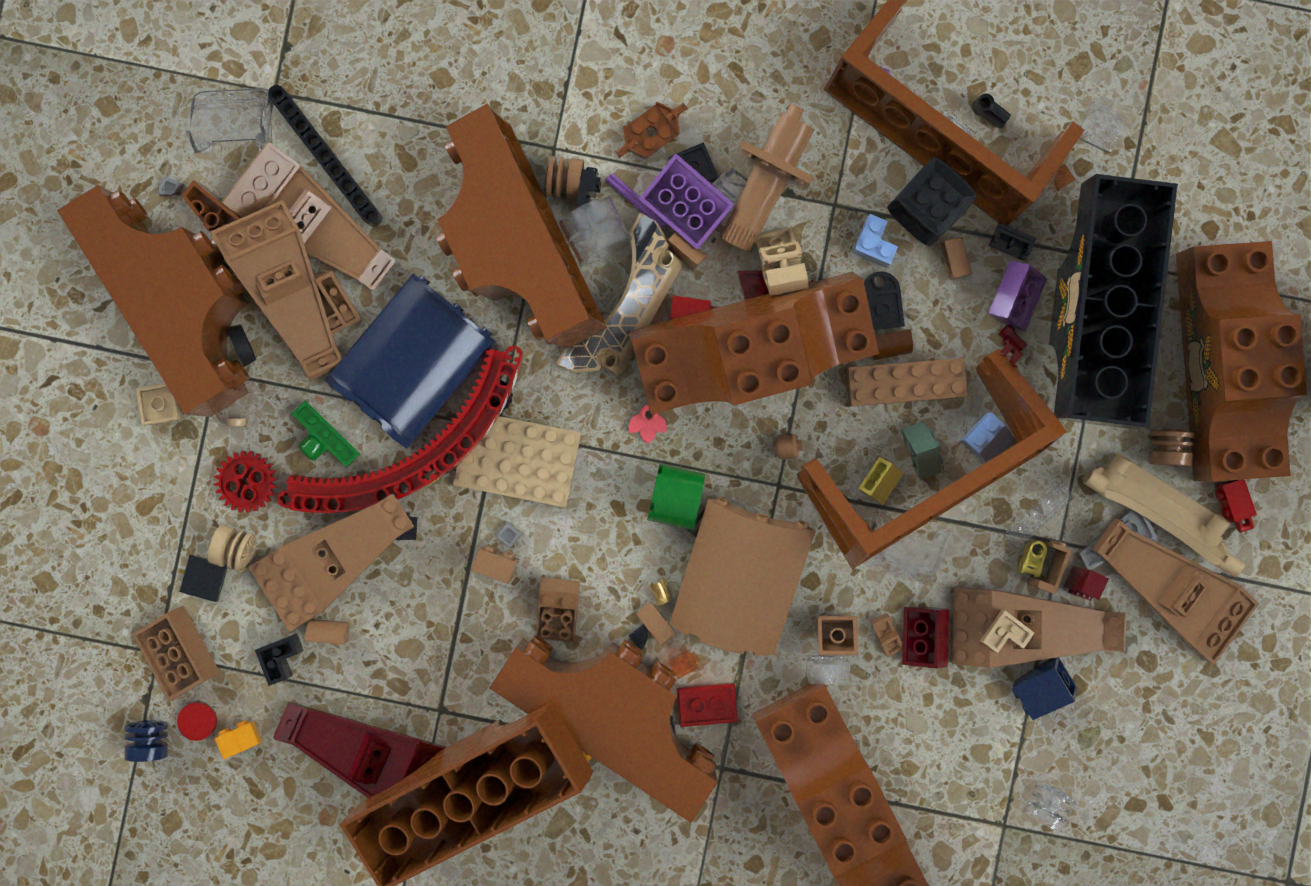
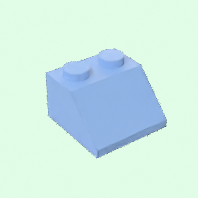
[960,412,1014,464]

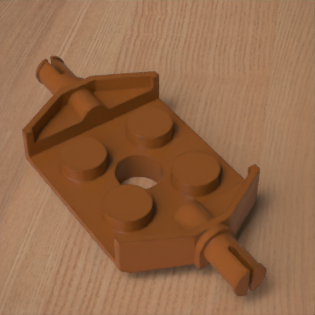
[615,102,688,159]

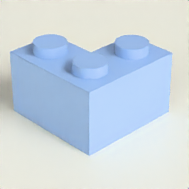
[852,214,898,268]

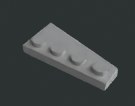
[1078,510,1158,570]

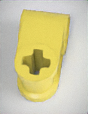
[1018,539,1047,578]

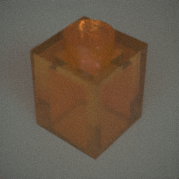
[669,649,700,679]

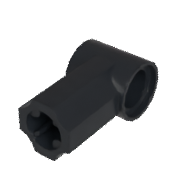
[972,93,1011,129]

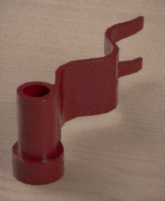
[998,324,1027,368]

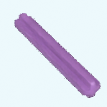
[606,174,667,229]

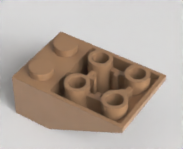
[537,577,580,642]

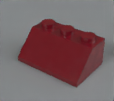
[902,607,949,669]

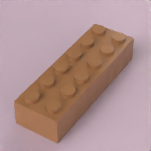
[845,358,967,407]

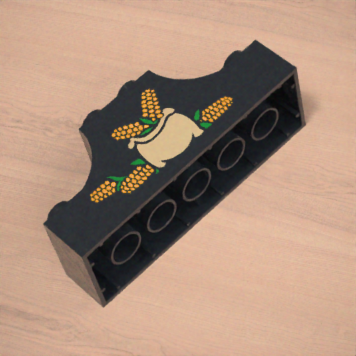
[1049,174,1178,429]

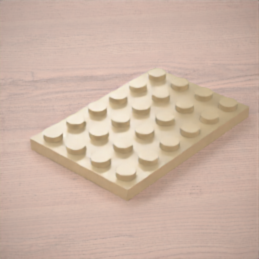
[453,416,581,508]

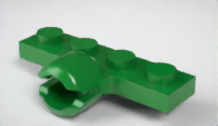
[291,401,360,468]

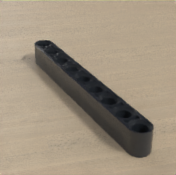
[268,85,382,227]

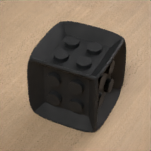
[887,157,977,246]

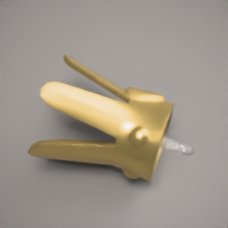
[648,578,672,608]

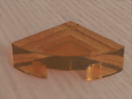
[1054,164,1075,191]

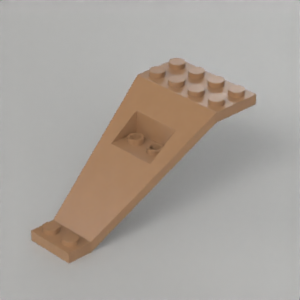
[222,141,396,291]
[952,587,1126,668]

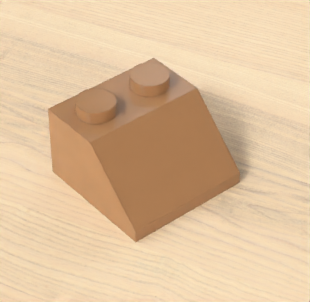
[817,616,858,656]

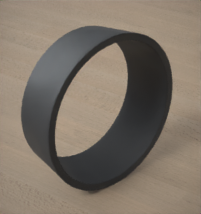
[227,324,256,367]

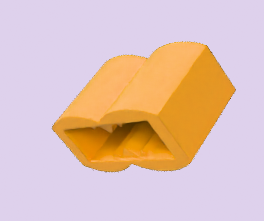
[214,719,263,760]

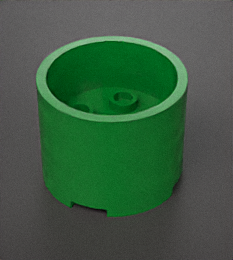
[647,464,705,531]

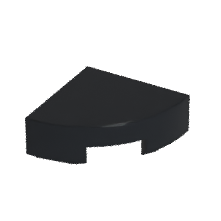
[629,624,648,650]

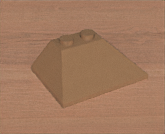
[314,270,361,335]

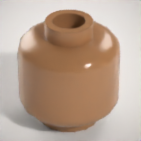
[773,434,802,460]

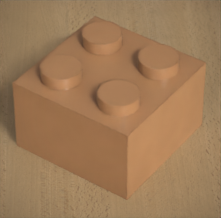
[471,544,520,584]

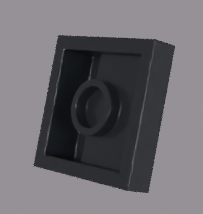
[577,167,602,216]

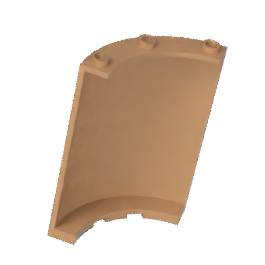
[670,497,816,656]

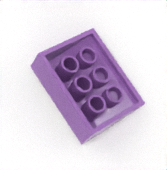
[639,154,735,249]

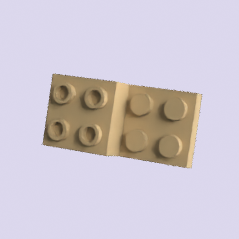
[755,227,809,296]

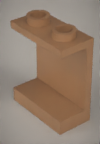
[1027,540,1072,594]

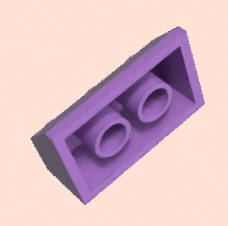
[989,261,1047,331]

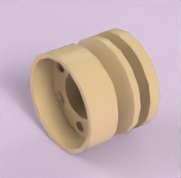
[208,525,256,573]

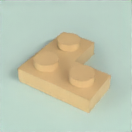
[980,609,1034,653]

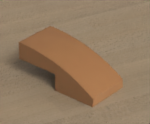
[636,602,676,646]
[870,613,903,658]

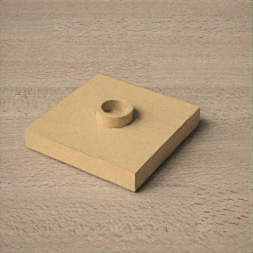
[136,383,182,426]

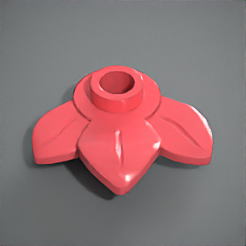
[628,405,667,443]

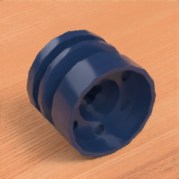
[125,720,168,762]

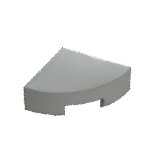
[157,176,184,196]

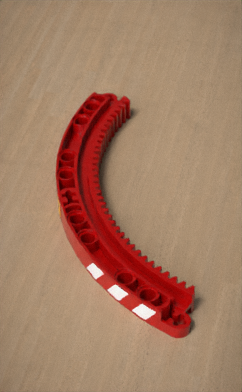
[277,346,523,513]

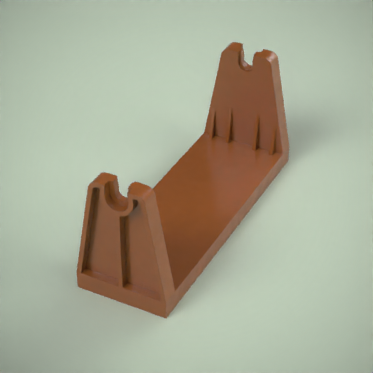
[824,0,1084,226]
[797,349,1067,570]

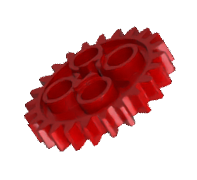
[214,451,278,513]

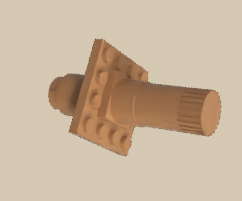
[720,103,815,252]

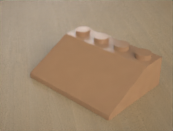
[132,606,220,702]

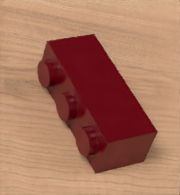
[1063,566,1109,601]

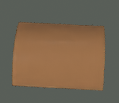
[667,232,707,271]
[940,237,973,281]
[304,619,350,645]

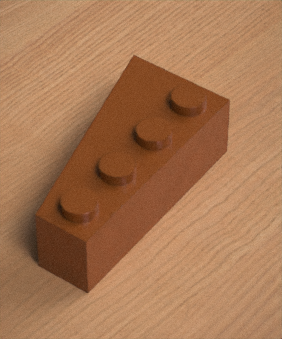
[181,181,242,232]

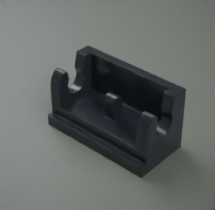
[989,223,1037,261]

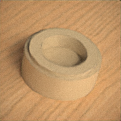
[226,417,246,426]

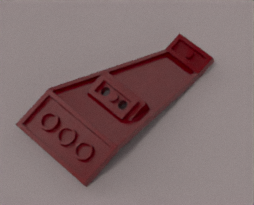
[273,702,447,798]

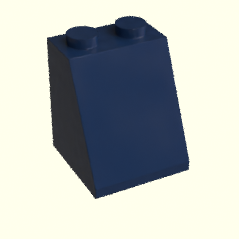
[1012,657,1077,720]

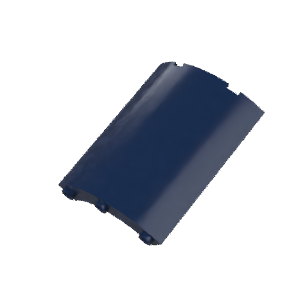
[325,273,496,449]

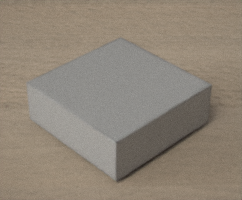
[495,522,523,548]

